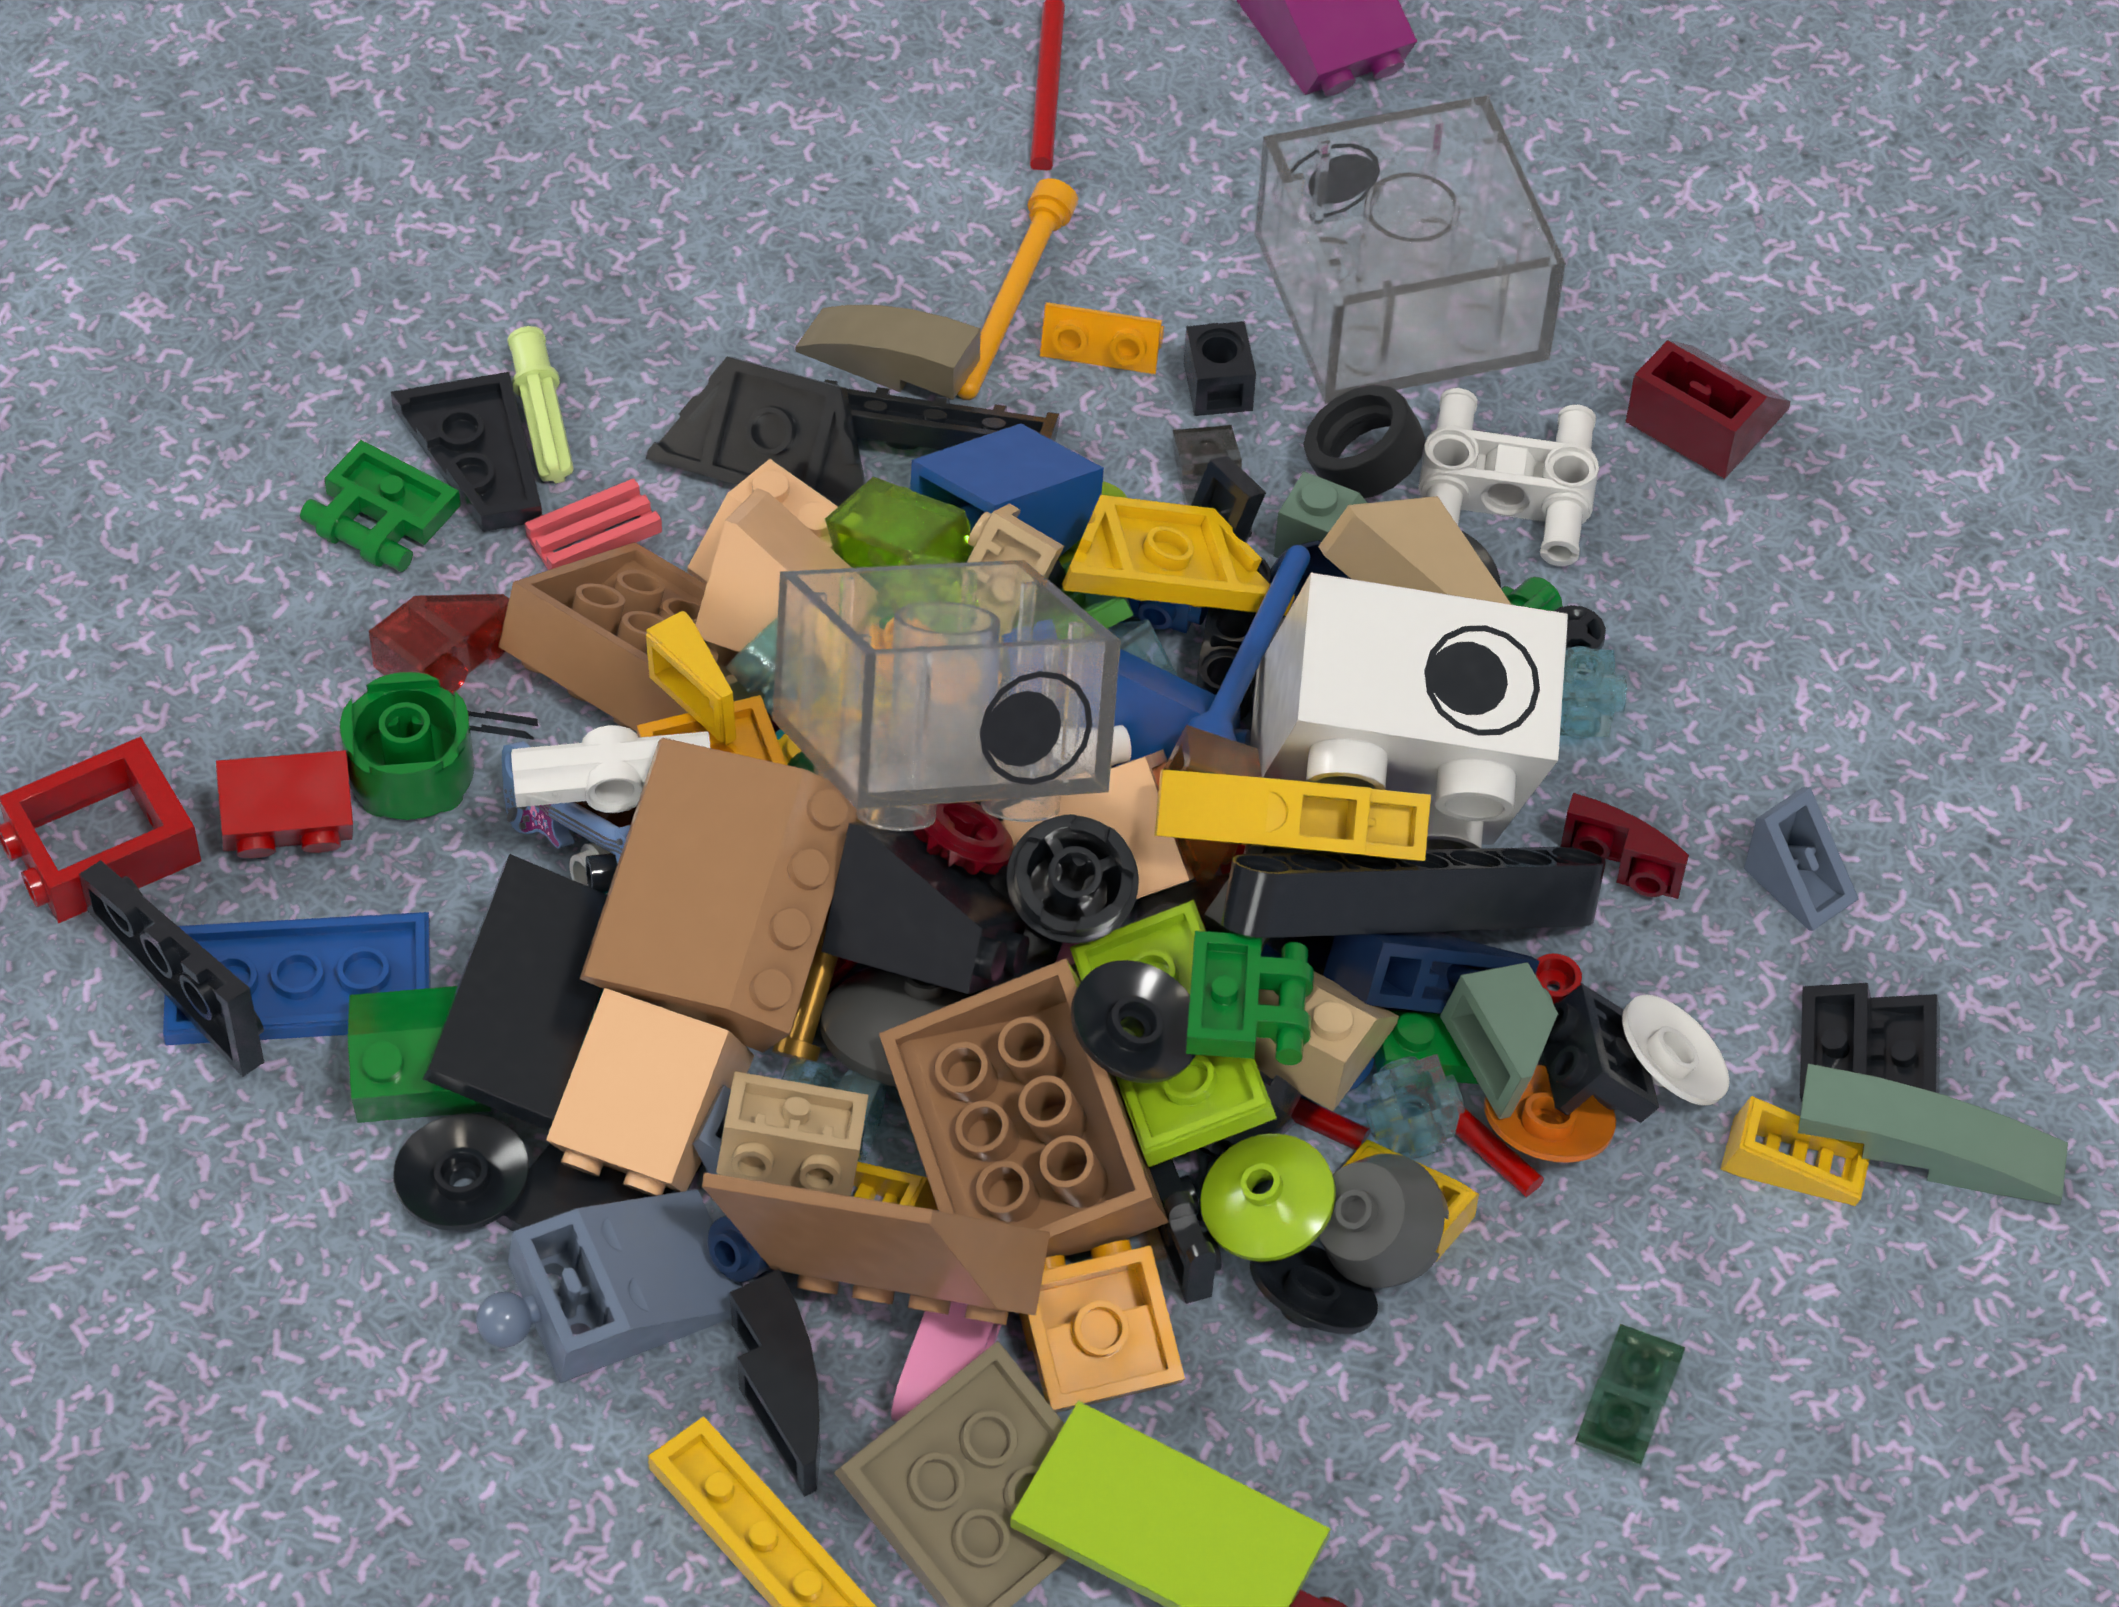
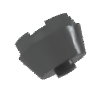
[1319,1154,1449,1288]

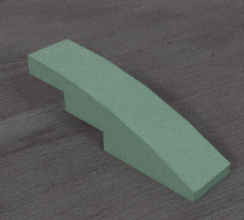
[1798,1064,2068,1205]

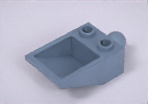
[476,1189,742,1383]

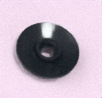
[1071,960,1196,1083]
[393,1113,530,1231]
[1250,1244,1378,1334]

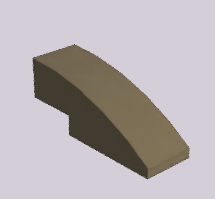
[795,305,981,400]

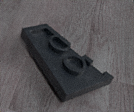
[391,372,542,532]

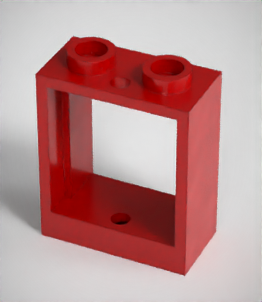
[0,736,201,923]

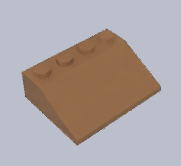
[499,542,802,732]
[580,738,864,1053]
[879,959,1169,1257]
[702,1172,1050,1325]

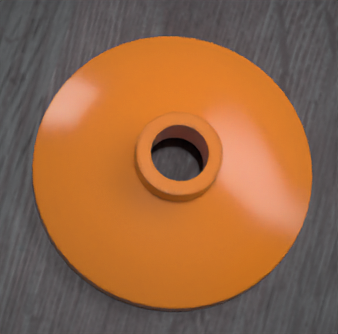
[1484,1065,1616,1163]

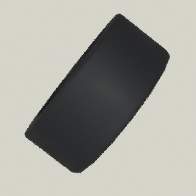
[1303,385,1425,498]

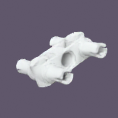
[1419,388,1599,566]

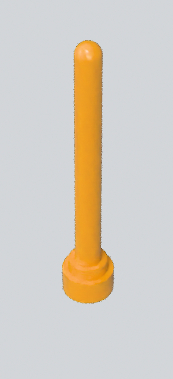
[957,178,1078,400]

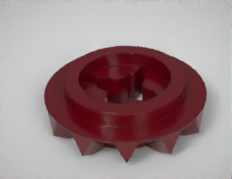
[912,796,1014,875]

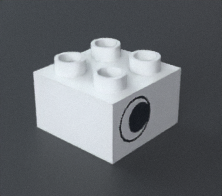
[1247,573,1568,850]

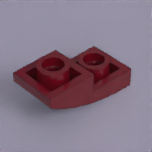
[1560,793,1689,899]

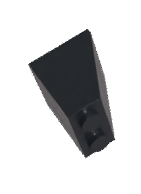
[821,813,1030,994]

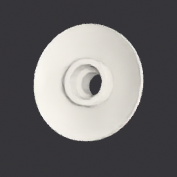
[1622,995,1729,1105]

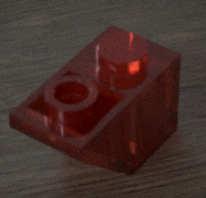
[368,594,509,694]

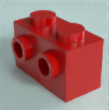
[216,750,353,858]

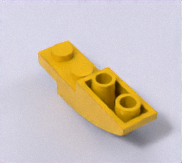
[1154,770,1431,861]

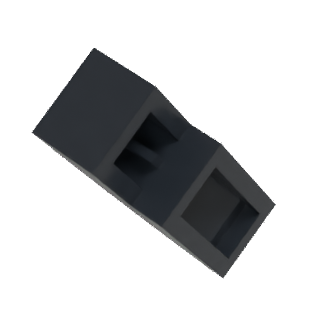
[730,1269,821,1497]

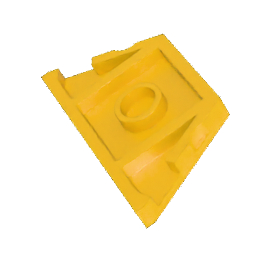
[1062,495,1295,616]

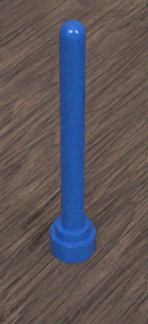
[1178,545,1310,771]

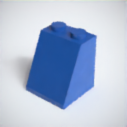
[905,424,1104,585]

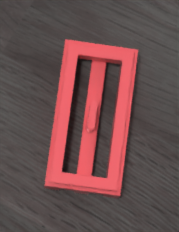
[525,478,662,570]

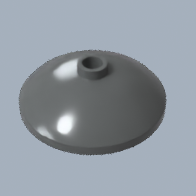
[820,967,993,1087]

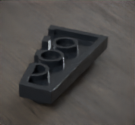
[79,860,264,1077]

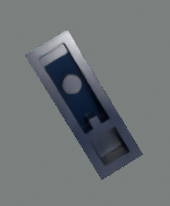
[1323,932,1540,1013]

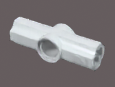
[511,725,710,813]

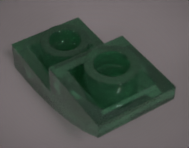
[1575,1324,1686,1469]

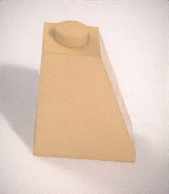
[1318,496,1511,605]

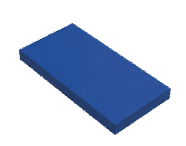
[163,912,431,1045]

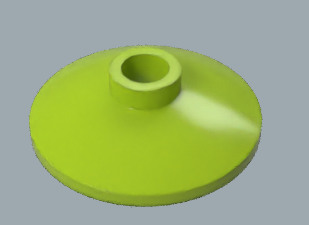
[1201,1133,1336,1261]

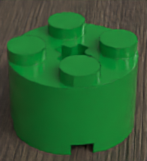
[340,672,474,820]

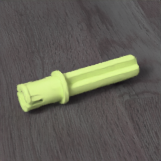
[507,326,574,483]

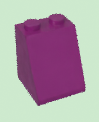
[1236,0,1417,96]

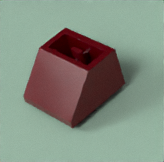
[1625,340,1791,479]

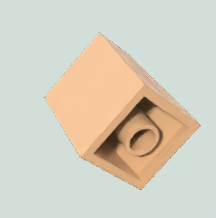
[695,488,881,685]
[999,749,1206,899]
[546,988,754,1196]

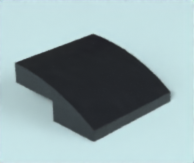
[1800,983,1940,1102]

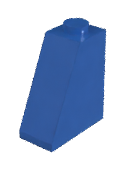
[1078,639,1251,776]

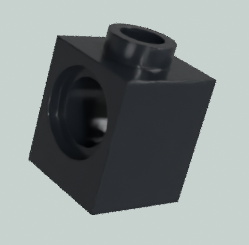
[1184,321,1256,416]

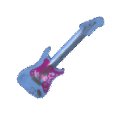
[502,741,631,863]

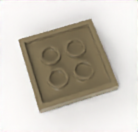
[834,1341,1069,1607]

